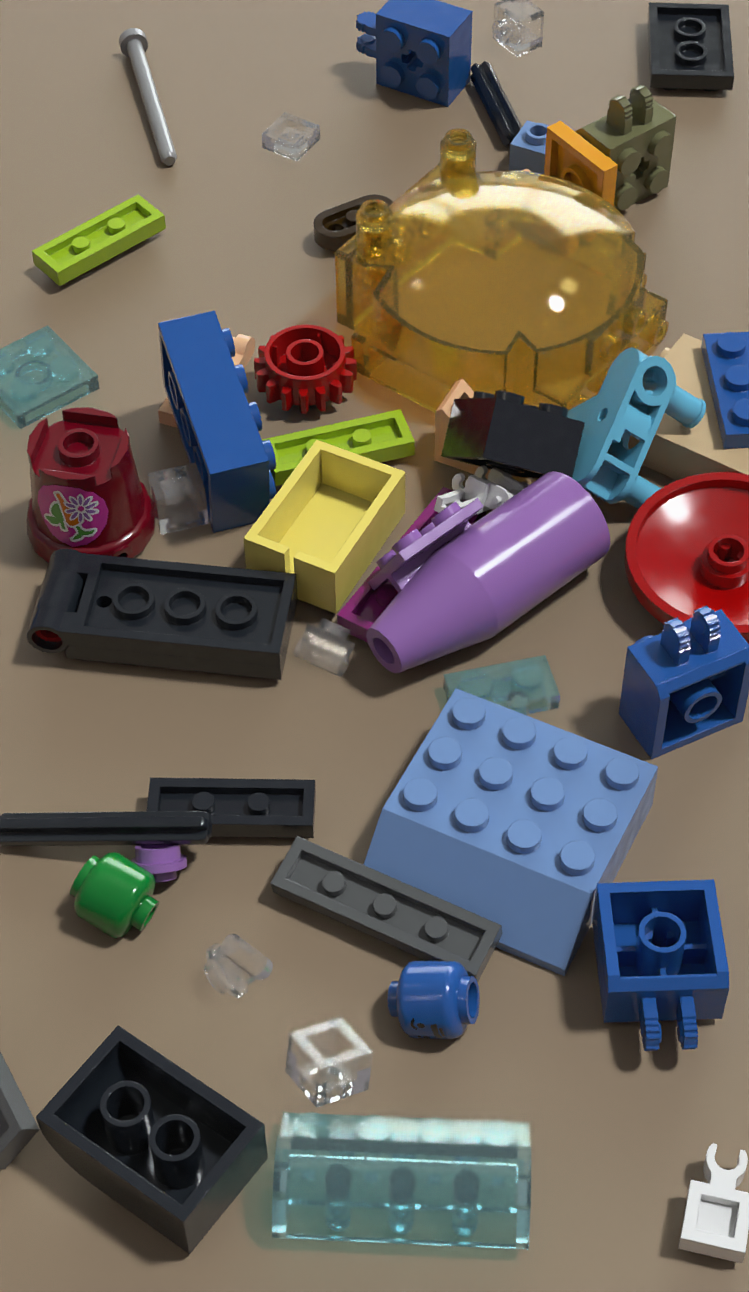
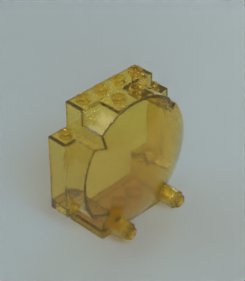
[335,128,669,413]

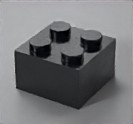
[441,390,585,480]

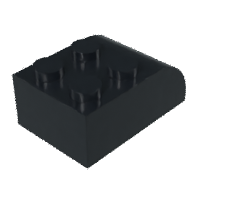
[36,1025,268,1254]

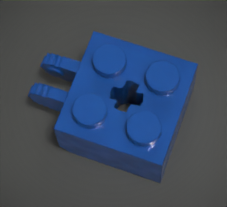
[356,0,473,107]
[619,606,749,760]
[592,879,729,1051]

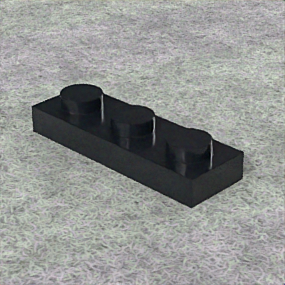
[146,777,316,838]

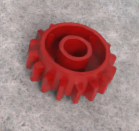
[254,324,357,414]

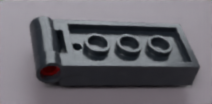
[27,548,298,680]

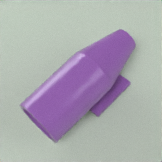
[366,471,610,673]

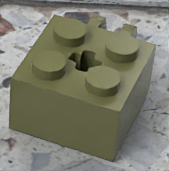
[575,84,677,215]

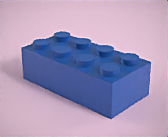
[158,310,276,533]

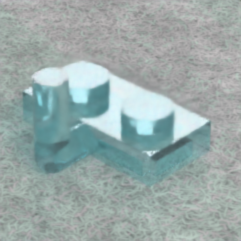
[443,655,560,716]

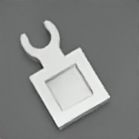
[678,1143,749,1263]

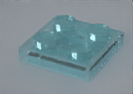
[0,325,100,429]

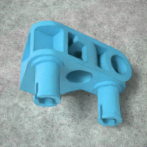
[567,347,706,509]

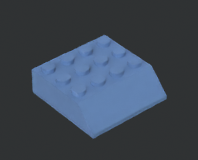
[363,688,658,976]

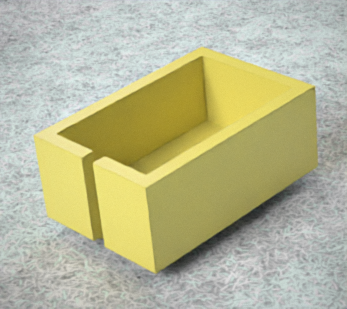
[243,440,405,614]

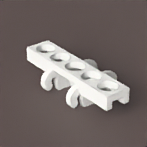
[434,466,529,515]

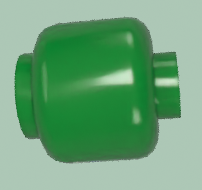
[70,852,159,938]

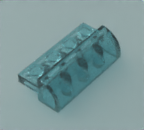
[272,1112,531,1250]

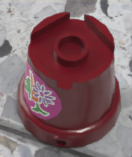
[26,407,156,563]

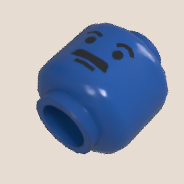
[388,961,480,1039]

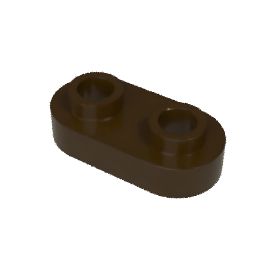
[313,194,396,252]

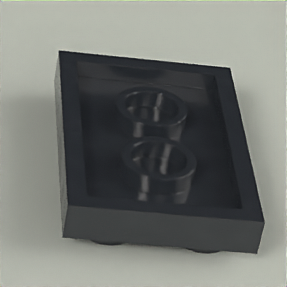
[647,2,734,91]

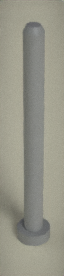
[119,28,177,166]

